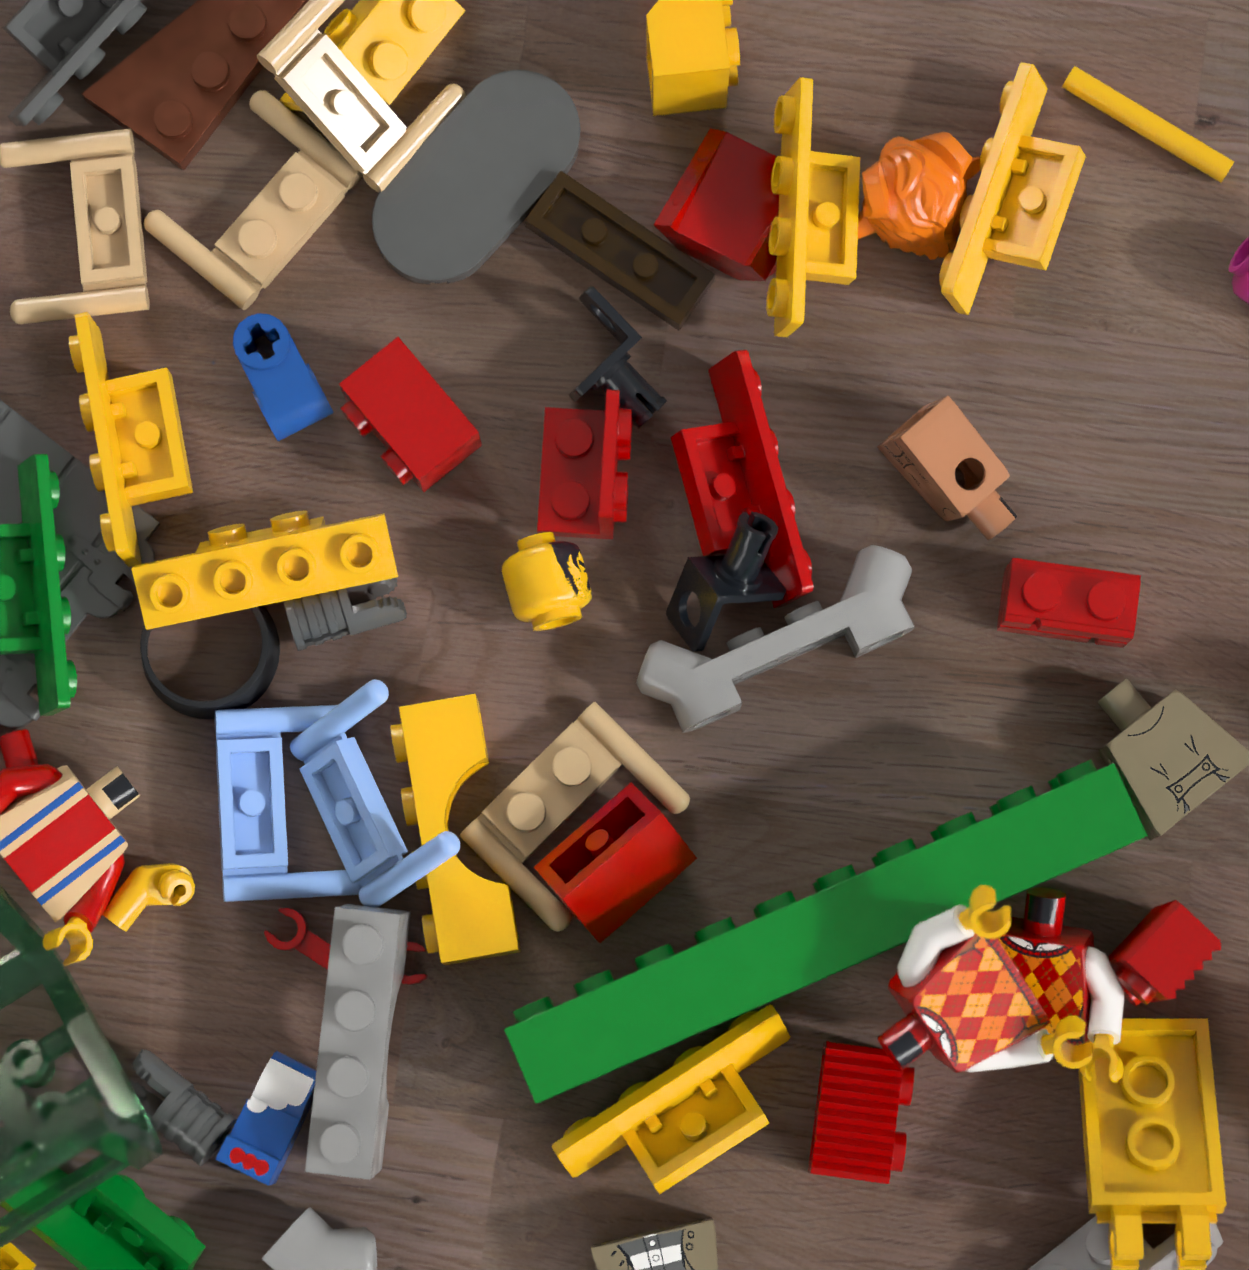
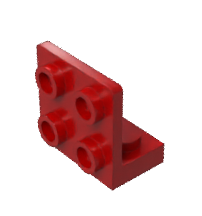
[537,389,632,540]

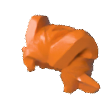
[858,132,980,260]

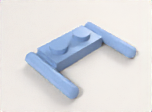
[290,679,460,907]
[214,705,362,902]

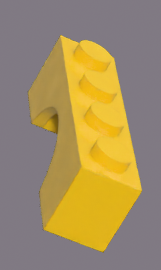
[390,694,521,965]

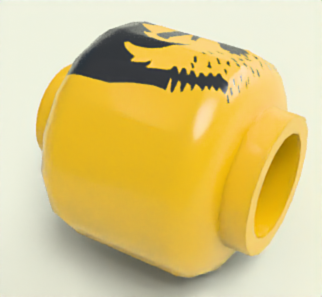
[502,532,592,631]

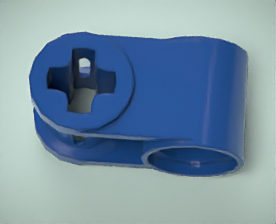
[233,313,334,441]

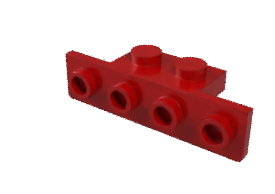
[670,349,814,608]

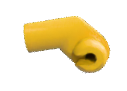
[103,863,195,932]

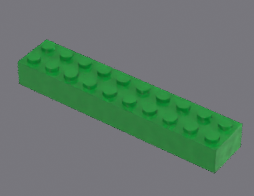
[504,759,1147,1104]

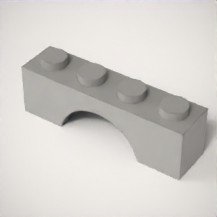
[305,904,411,1180]

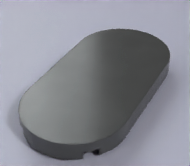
[372,70,581,285]

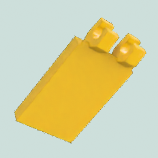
[1078,1018,1227,1270]

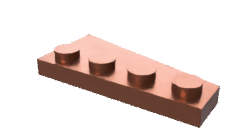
[81,0,309,171]

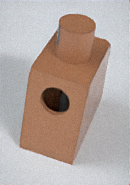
[877,395,1017,540]

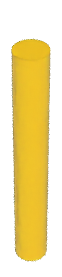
[1062,66,1234,183]

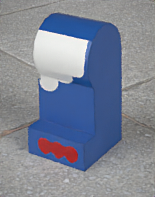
[215,1051,316,1186]

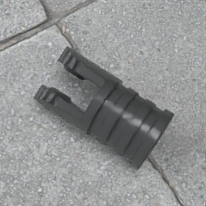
[283,578,407,651]
[112,1049,237,1166]

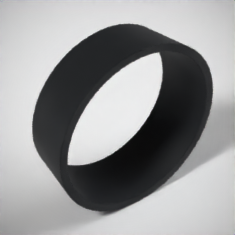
[140,605,280,719]

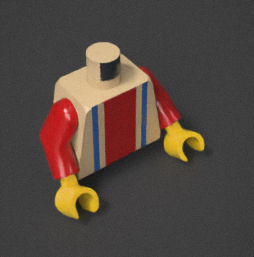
[0,764,140,966]

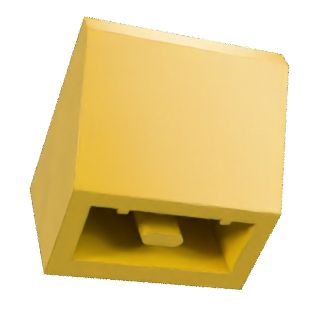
[646,0,740,116]

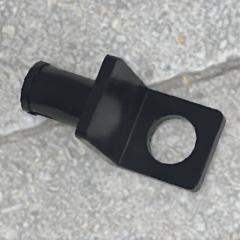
[569,285,667,429]
[666,512,787,652]

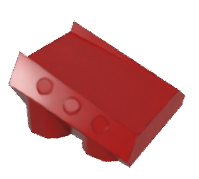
[654,128,779,281]

